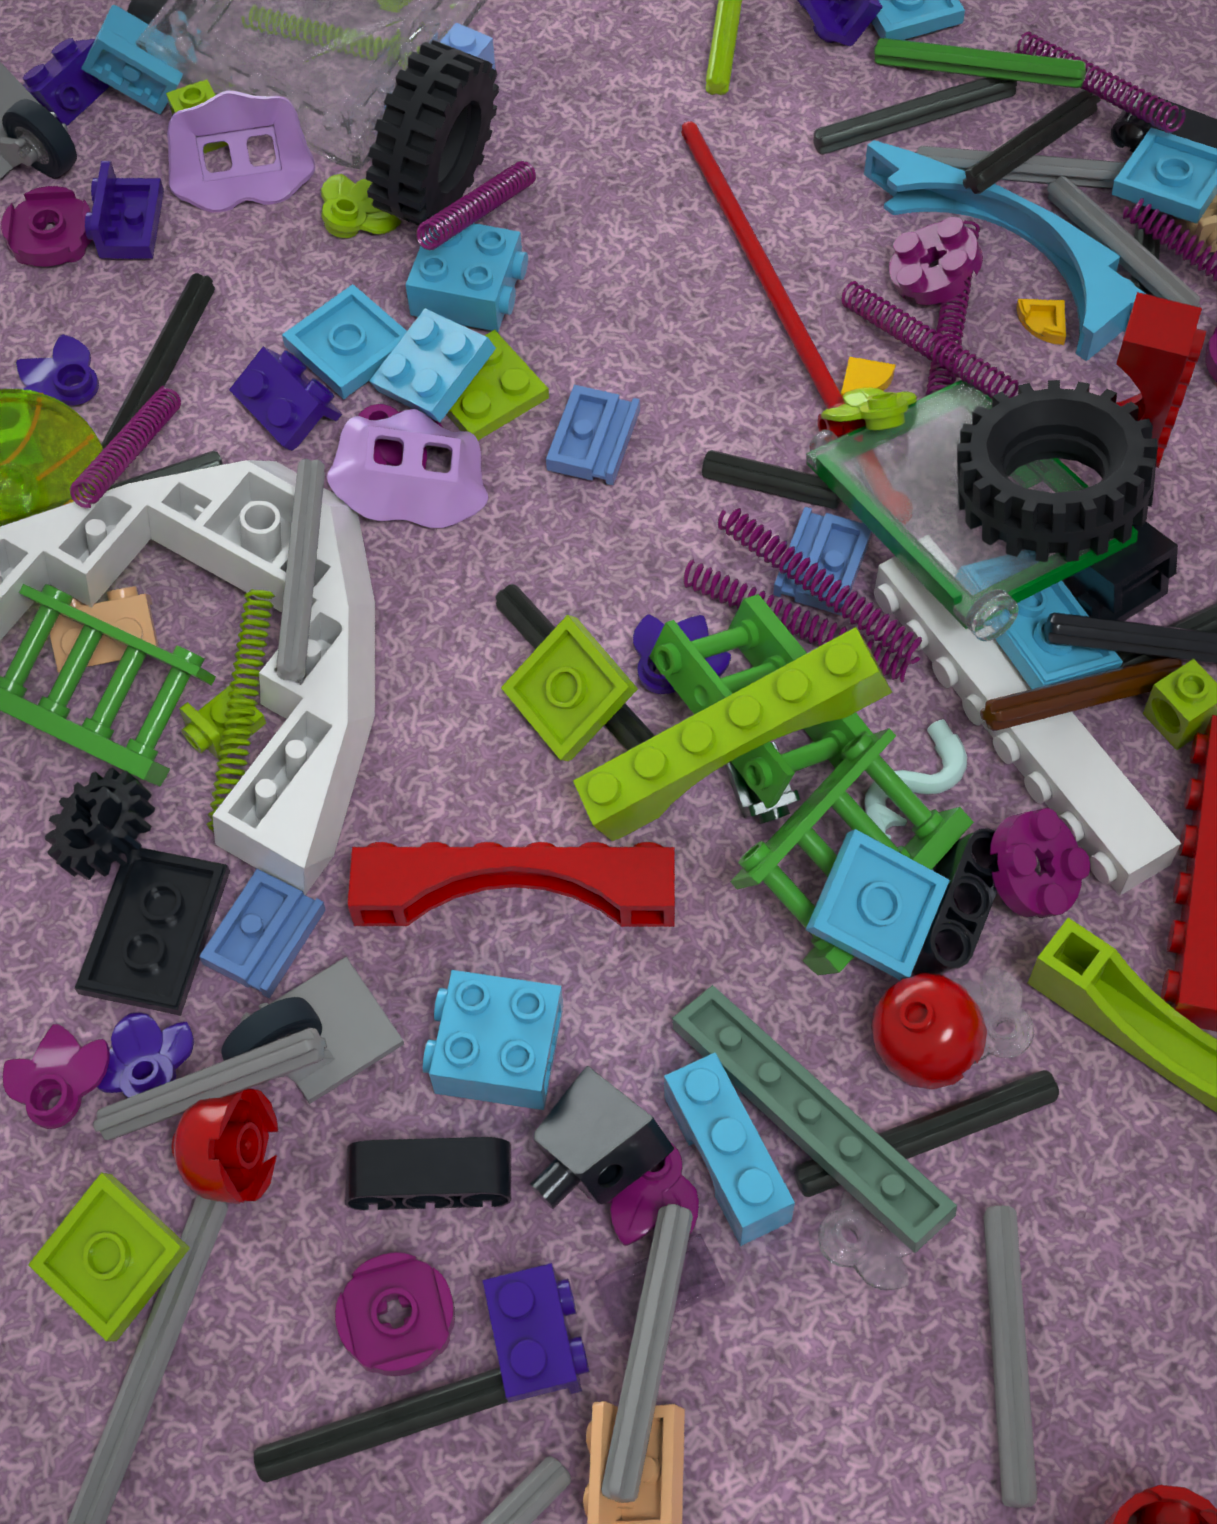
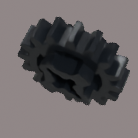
[45,768,155,880]

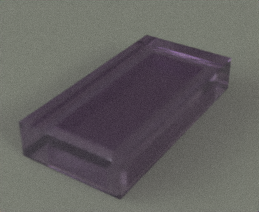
[595,1233,726,1338]

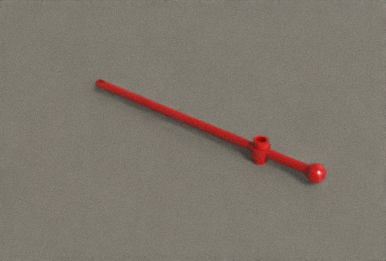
[681,121,913,529]

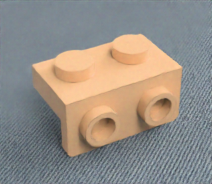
[50,586,159,673]
[583,1401,685,1524]

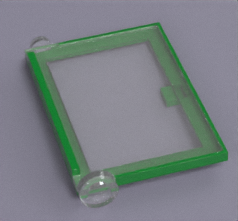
[806,380,1138,641]

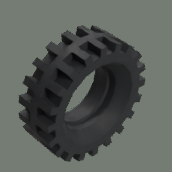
[366,40,499,226]
[957,380,1158,562]

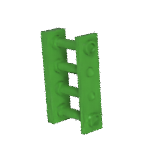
[0,584,216,787]
[649,594,873,809]
[730,728,974,975]

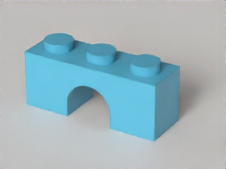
[664,1053,795,1246]

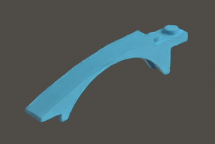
[864,140,1146,361]

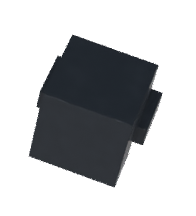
[1059,521,1178,621]

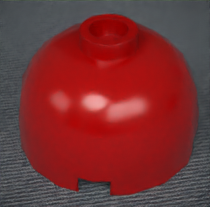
[871,973,987,1089]
[172,1089,278,1204]

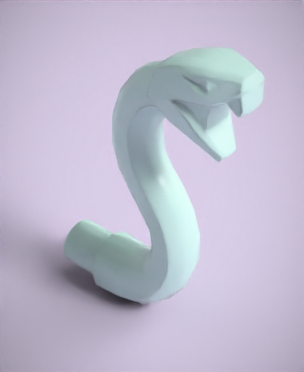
[864,719,968,840]

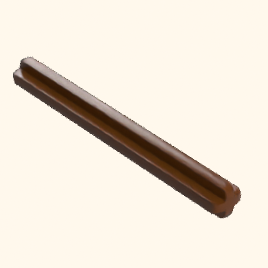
[980,657,1183,731]

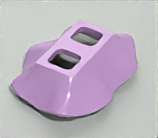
[167,91,316,212]
[327,409,488,528]

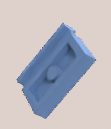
[546,385,640,485]
[773,507,872,616]
[199,869,326,999]

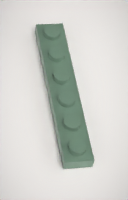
[672,985,957,1253]

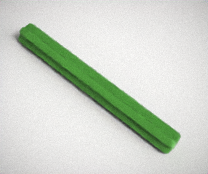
[874,38,1086,88]

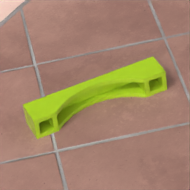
[573,627,893,841]
[1027,917,1217,1113]

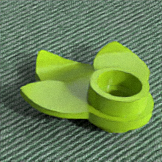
[321,174,401,238]
[821,387,917,430]

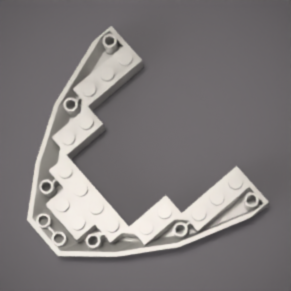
[0,460,375,895]

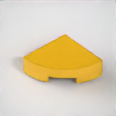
[1016,299,1066,345]
[841,357,896,397]

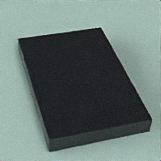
[75,848,230,1016]

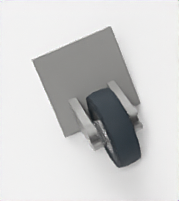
[0,62,77,180]
[221,957,404,1104]

